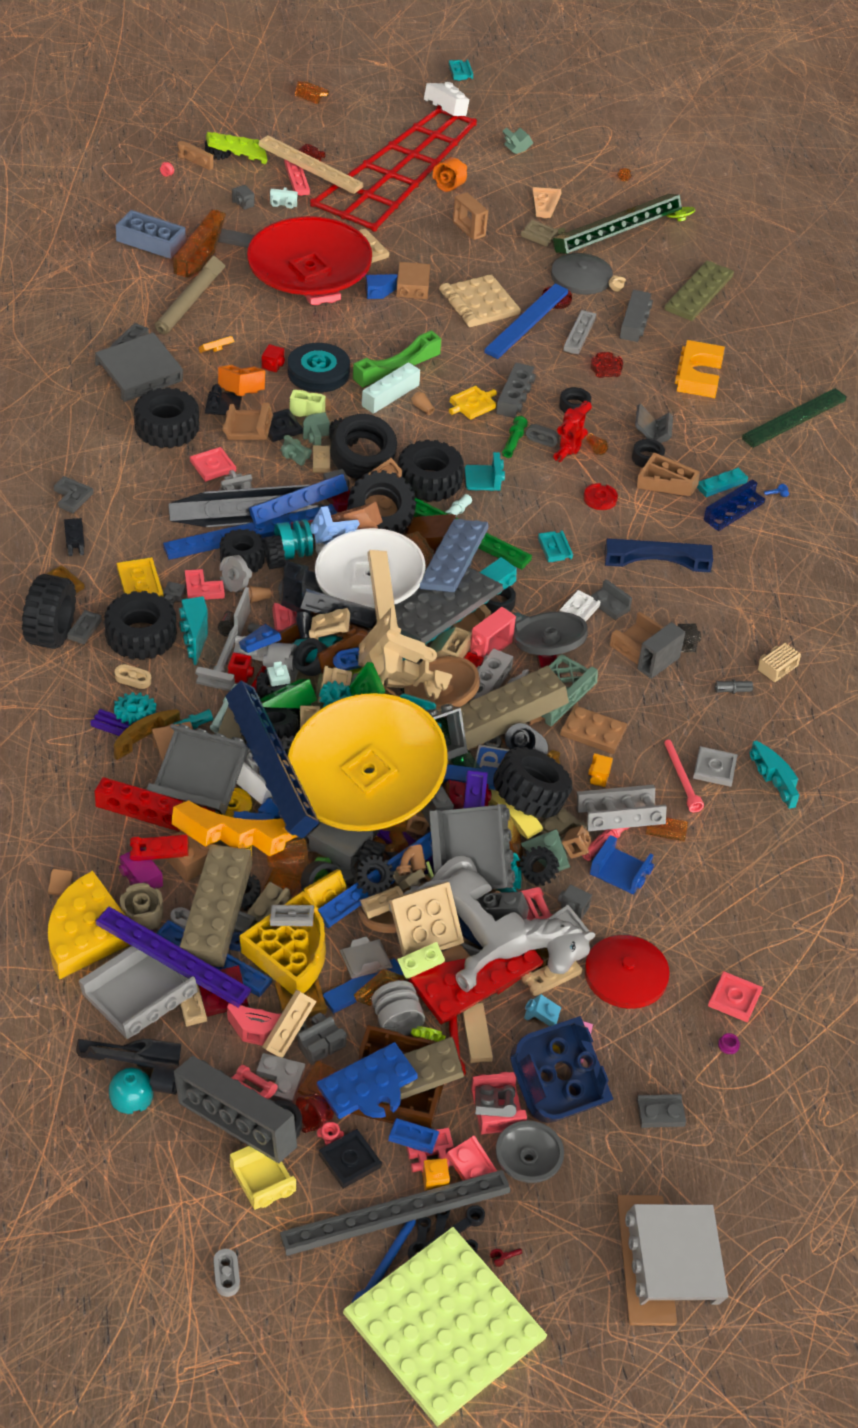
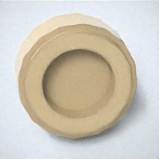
[608,276,626,291]

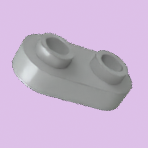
[214,1249,240,1297]

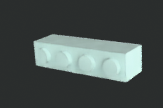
[362,362,420,414]

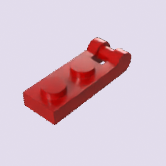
[130,834,189,861]

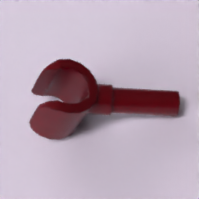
[490,1248,522,1267]

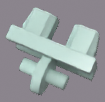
[270,187,298,209]

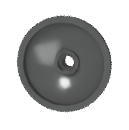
[496,1121,564,1183]

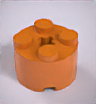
[433,157,467,192]

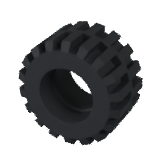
[220,529,265,573]
[265,708,299,739]

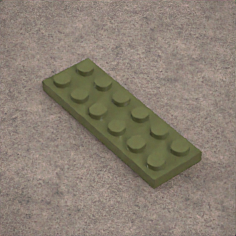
[665,261,734,321]

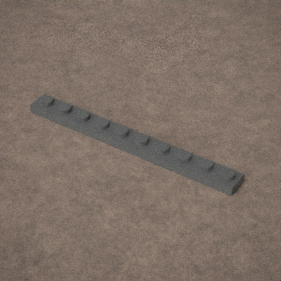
[280,1170,510,1256]

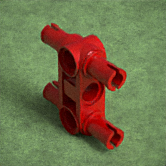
[553,401,592,462]

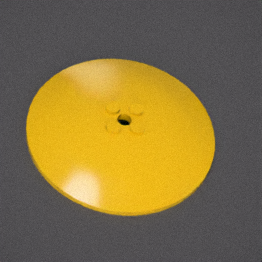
[288,693,448,831]

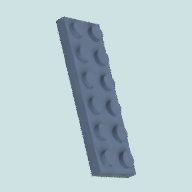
[420,519,488,592]

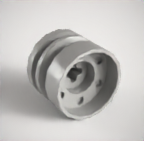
[372,981,425,1036]

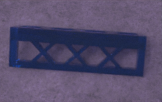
[704,479,765,531]

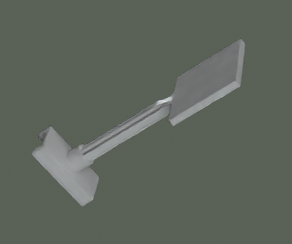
[195,587,250,691]

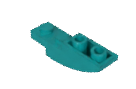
[749,740,799,809]

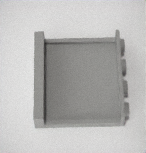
[79,946,198,1039]
[625,1204,728,1305]

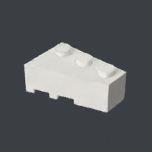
[424,82,469,116]

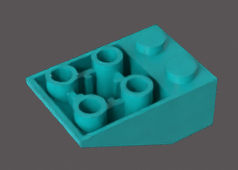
[179,596,208,665]

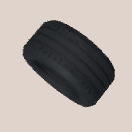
[330,414,397,479]

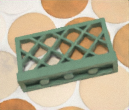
[541,654,598,727]

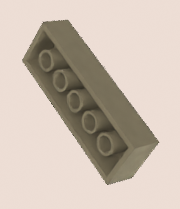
[460,666,569,750]
[180,844,253,968]

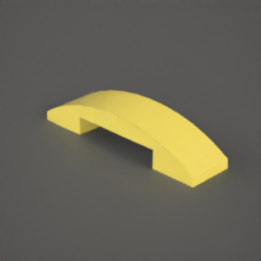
[488,789,543,840]

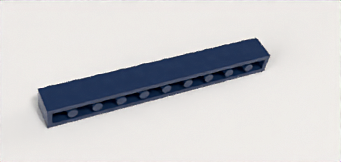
[225,681,320,838]

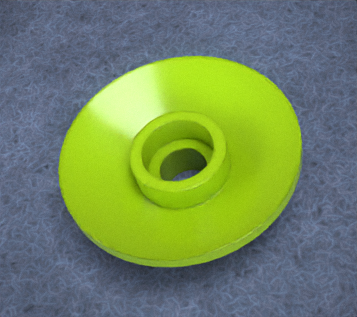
[666,207,695,221]

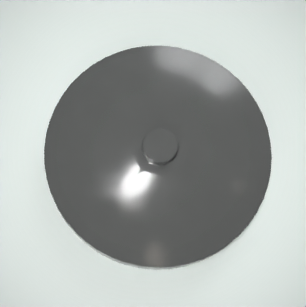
[551,253,613,295]
[514,612,588,655]

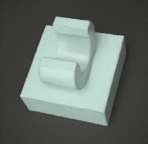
[267,661,290,687]

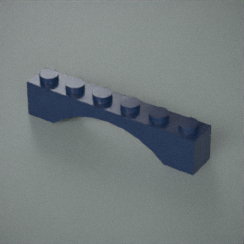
[604,538,713,573]

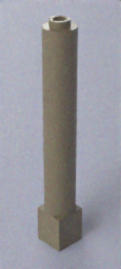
[155,256,226,335]

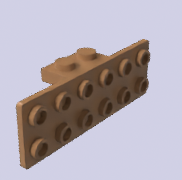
[617,1195,677,1326]

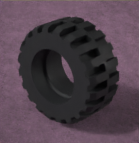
[134,387,199,449]
[398,440,464,502]
[347,470,416,534]
[22,574,76,649]
[104,591,177,660]
[493,747,572,818]

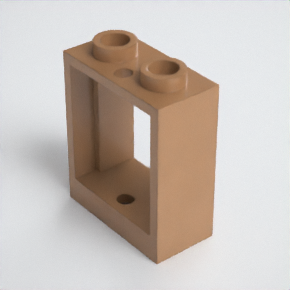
[453,192,488,240]

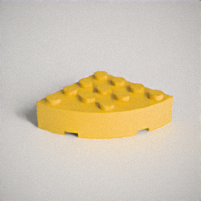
[48,870,130,980]
[239,891,326,995]

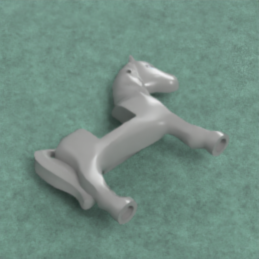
[389,856,596,992]

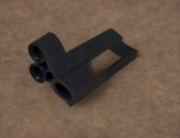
[76,1039,181,1095]

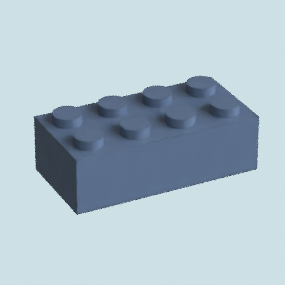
[116,210,186,259]

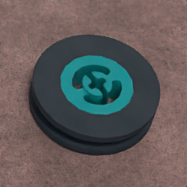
[288,343,350,392]

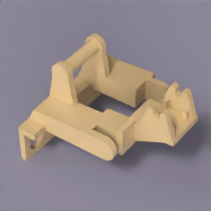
[358,607,452,700]

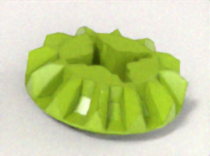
[411,1026,446,1042]

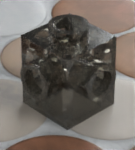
[678,623,701,652]

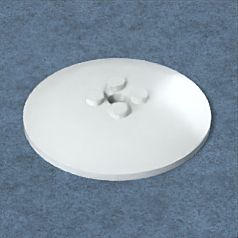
[315,528,425,608]

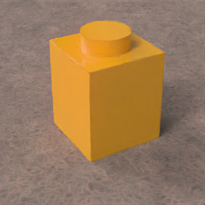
[422,1159,450,1191]

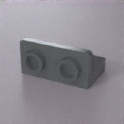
[591,579,632,621]

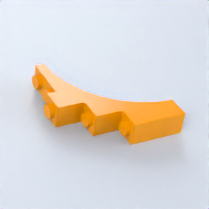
[172,800,298,856]

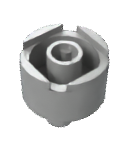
[263,643,298,681]

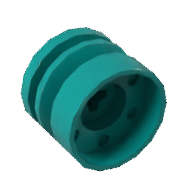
[274,519,313,560]

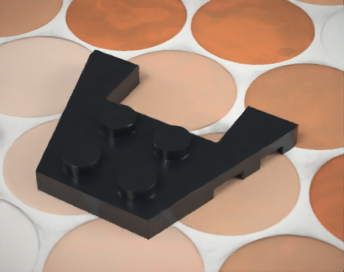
[281,560,312,613]

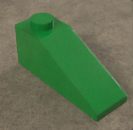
[260,679,317,708]

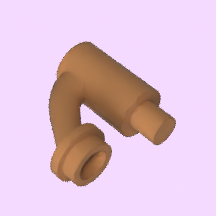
[396,845,426,880]

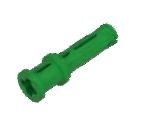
[502,416,528,458]

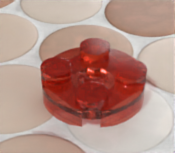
[591,352,624,378]

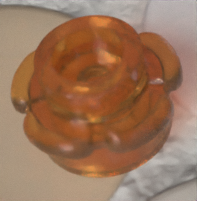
[617,168,632,181]

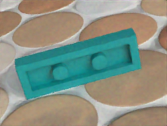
[697,467,748,497]

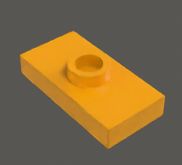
[198,336,234,353]

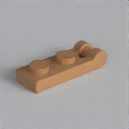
[177,141,213,170]

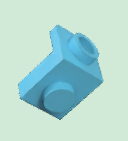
[524,994,561,1026]

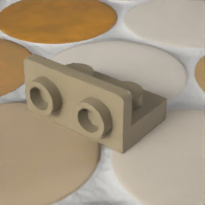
[247,882,291,923]

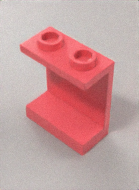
[471,1072,527,1135]

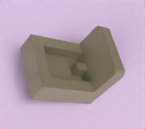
[392,869,425,891]

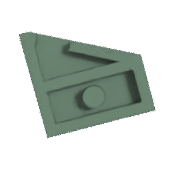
[521,829,571,871]

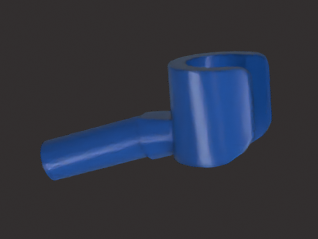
[764,484,789,497]

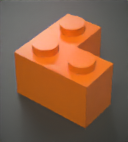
[218,365,265,396]

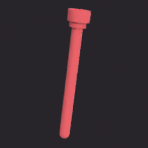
[664,740,704,813]

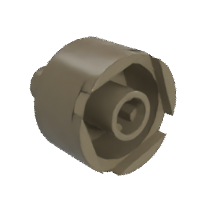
[120,883,163,930]

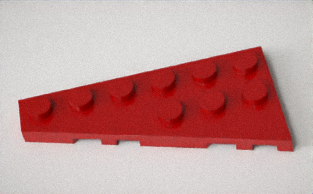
[408,949,543,1025]

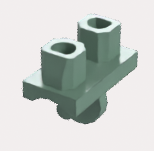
[280,435,312,466]

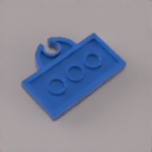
[317,1042,418,1119]

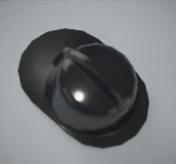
[505,723,548,754]

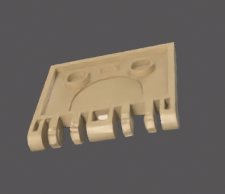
[439,274,521,327]

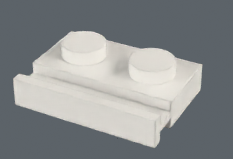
[559,590,601,621]

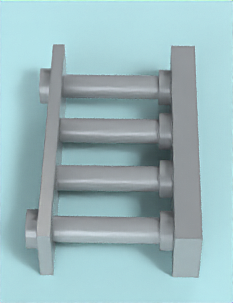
[576,785,667,831]

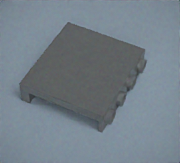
[95,332,183,402]
[147,724,249,815]
[429,804,515,889]

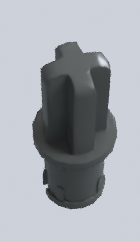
[715,679,753,694]

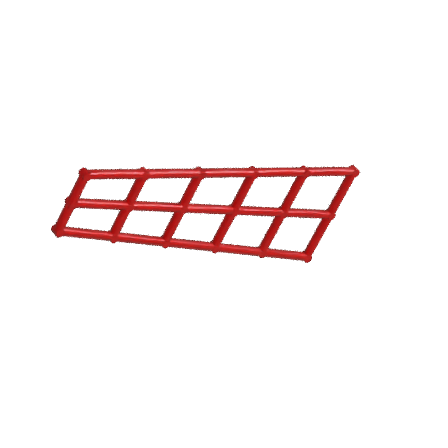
[310,105,477,232]

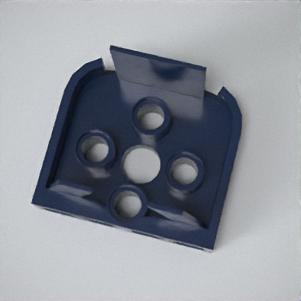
[510,1016,614,1123]

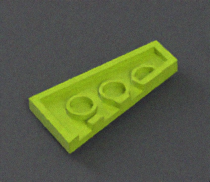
[206,132,268,164]

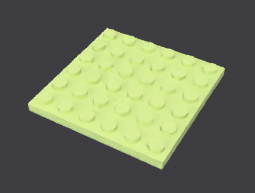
[343,1227,547,1427]

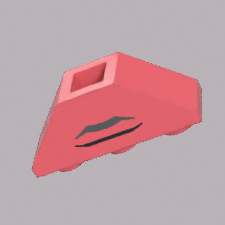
[227,1003,282,1046]

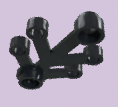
[407,1205,485,1260]

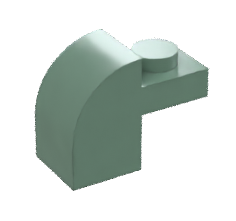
[502,127,533,154]
[303,412,330,446]

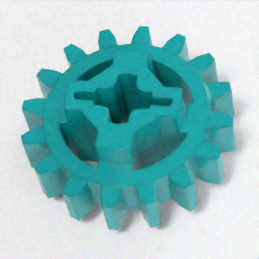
[319,681,352,707]
[114,692,156,725]

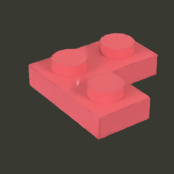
[185,569,225,600]

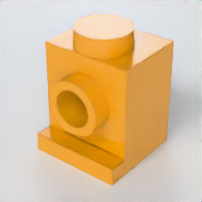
[588,753,613,787]

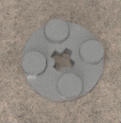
[219,555,252,592]

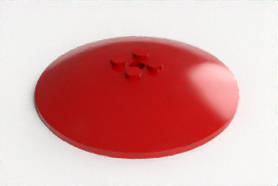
[247,216,372,295]

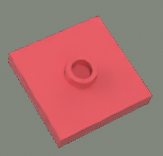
[190,447,236,482]
[708,971,763,1023]

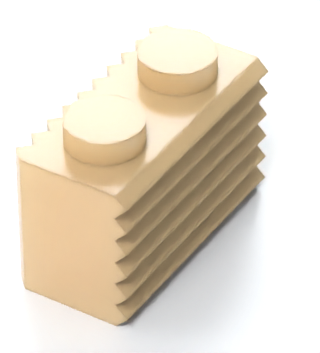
[758,643,801,682]

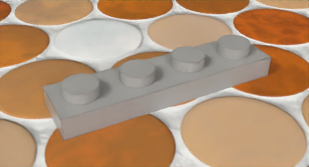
[563,310,596,355]

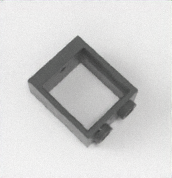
[426,704,468,760]

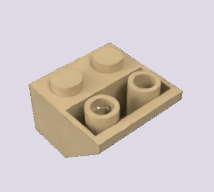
[422,627,472,660]

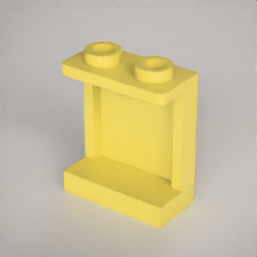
[230,1146,296,1210]

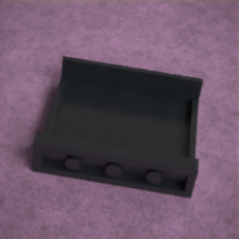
[300,570,376,629]

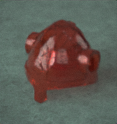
[296,1093,334,1133]

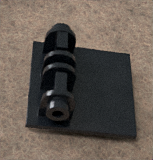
[205,384,242,415]

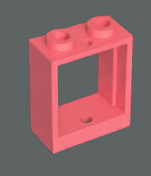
[470,607,516,657]

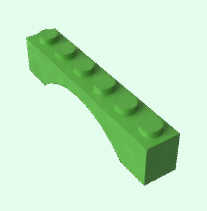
[353,330,441,388]

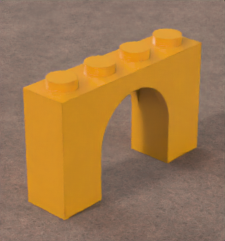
[675,340,725,398]

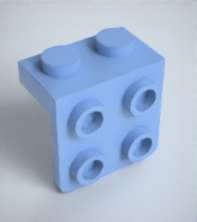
[310,506,360,544]

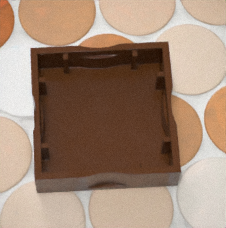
[350,1025,444,1129]

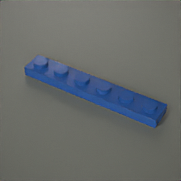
[249,474,349,525]

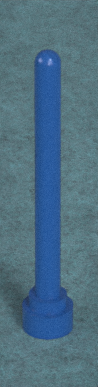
[352,1220,416,1303]

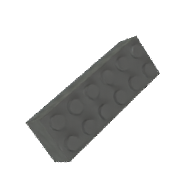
[174,1056,297,1164]

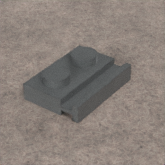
[637,1094,686,1128]

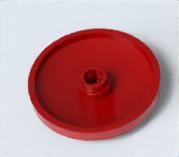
[585,935,670,1009]

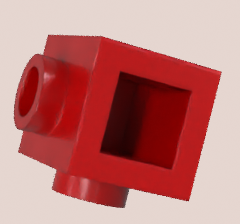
[262,344,285,372]
[228,652,254,683]

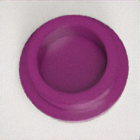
[718,1033,740,1054]

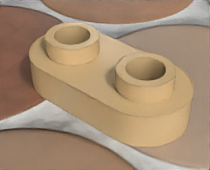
[114,664,151,689]

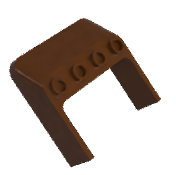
[276,612,371,674]

